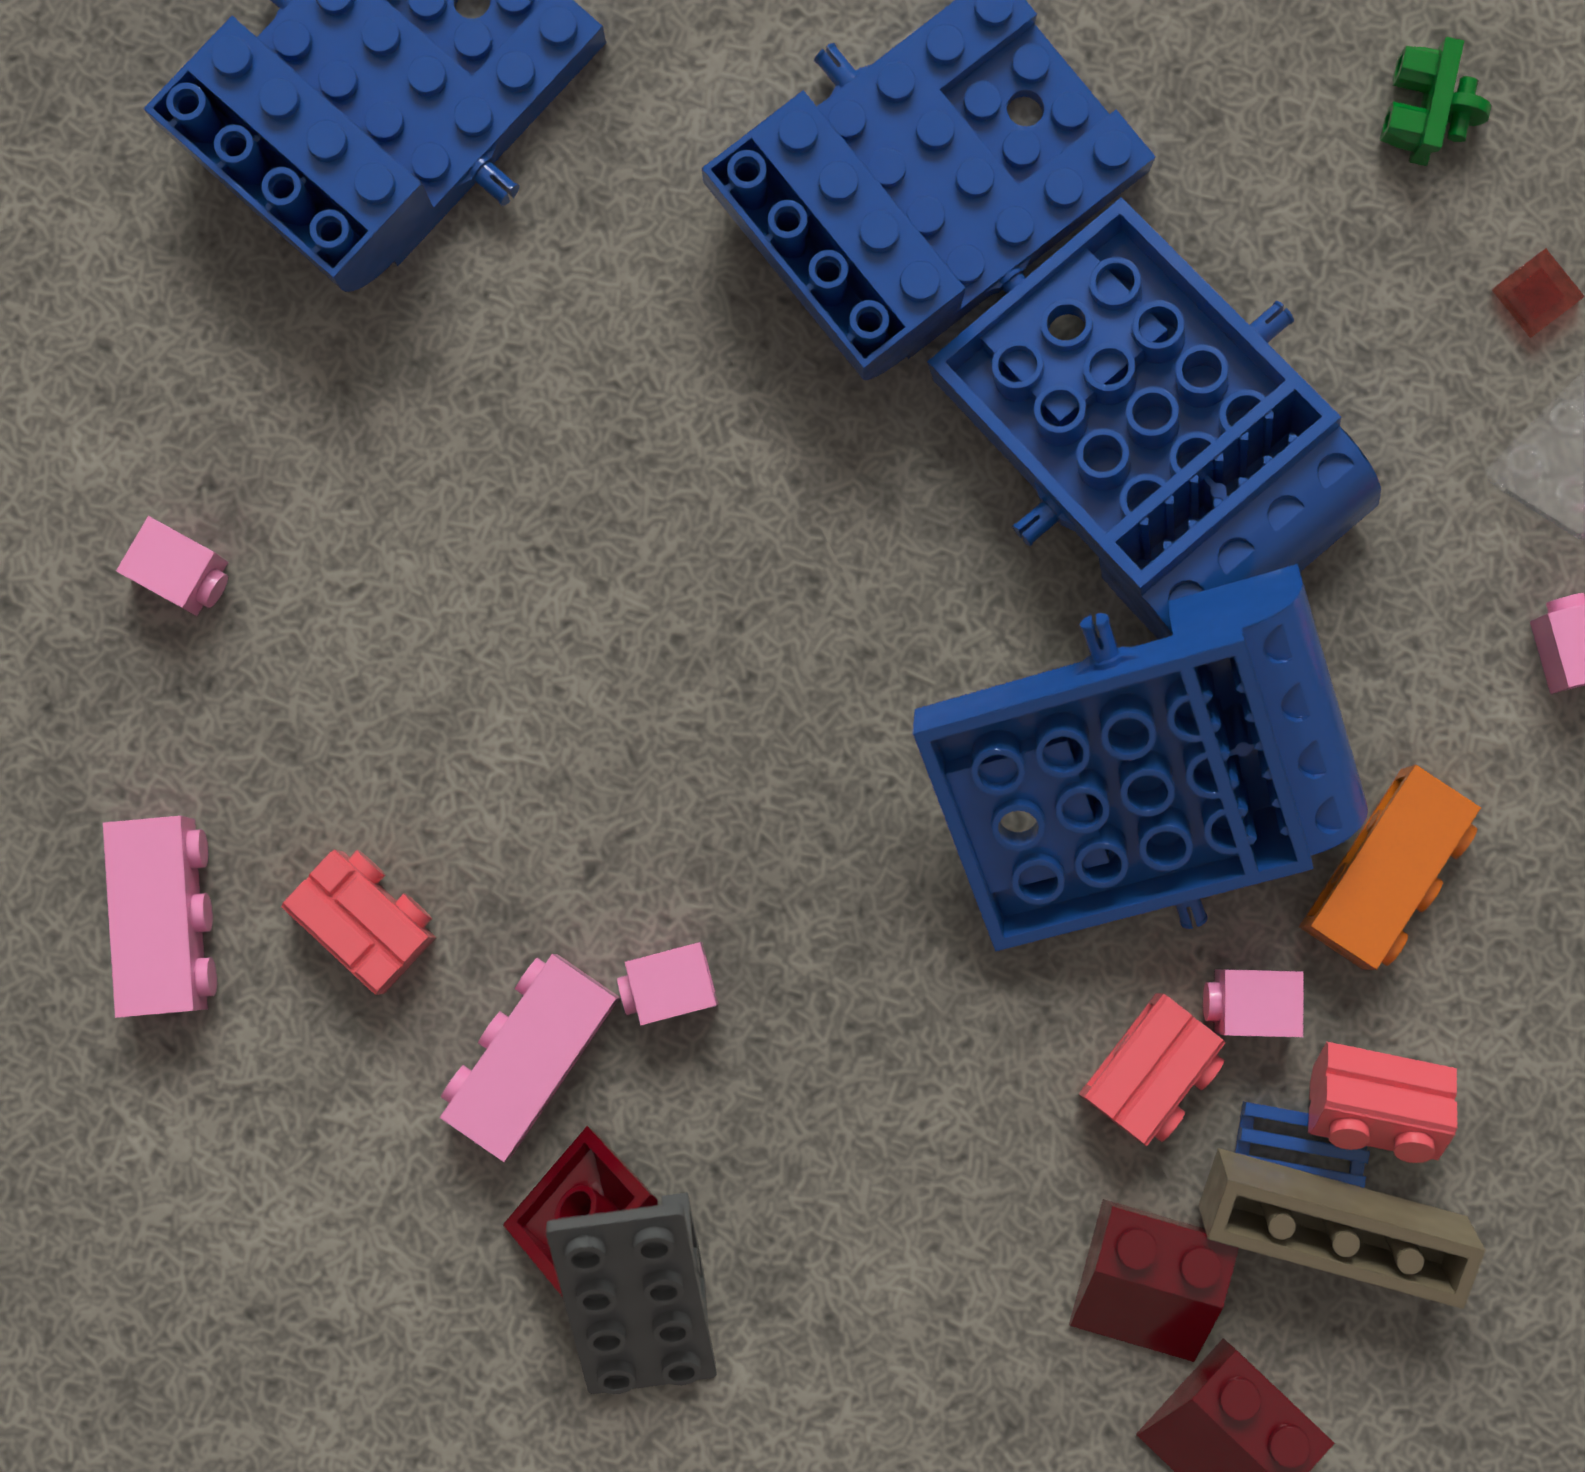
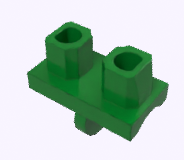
[1380,36,1492,167]

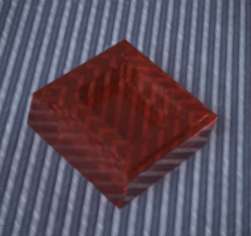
[1492,248,1585,338]

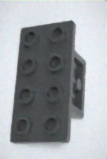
[546,1193,717,1394]

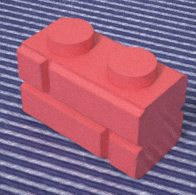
[281,849,436,995]
[1079,993,1226,1146]
[1308,1042,1457,1163]

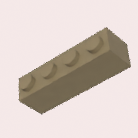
[1198,1148,1486,1309]

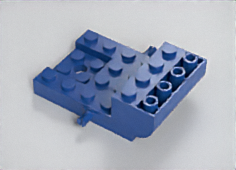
[143,0,606,292]
[702,0,1156,381]
[927,197,1381,639]
[913,564,1368,952]

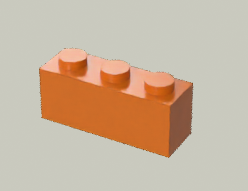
[1299,764,1481,970]

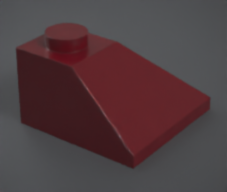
[503,1126,658,1297]

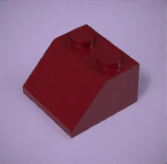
[1069,1199,1239,1362]
[1136,1338,1335,1472]

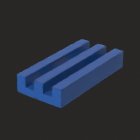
[1235,1101,1370,1188]

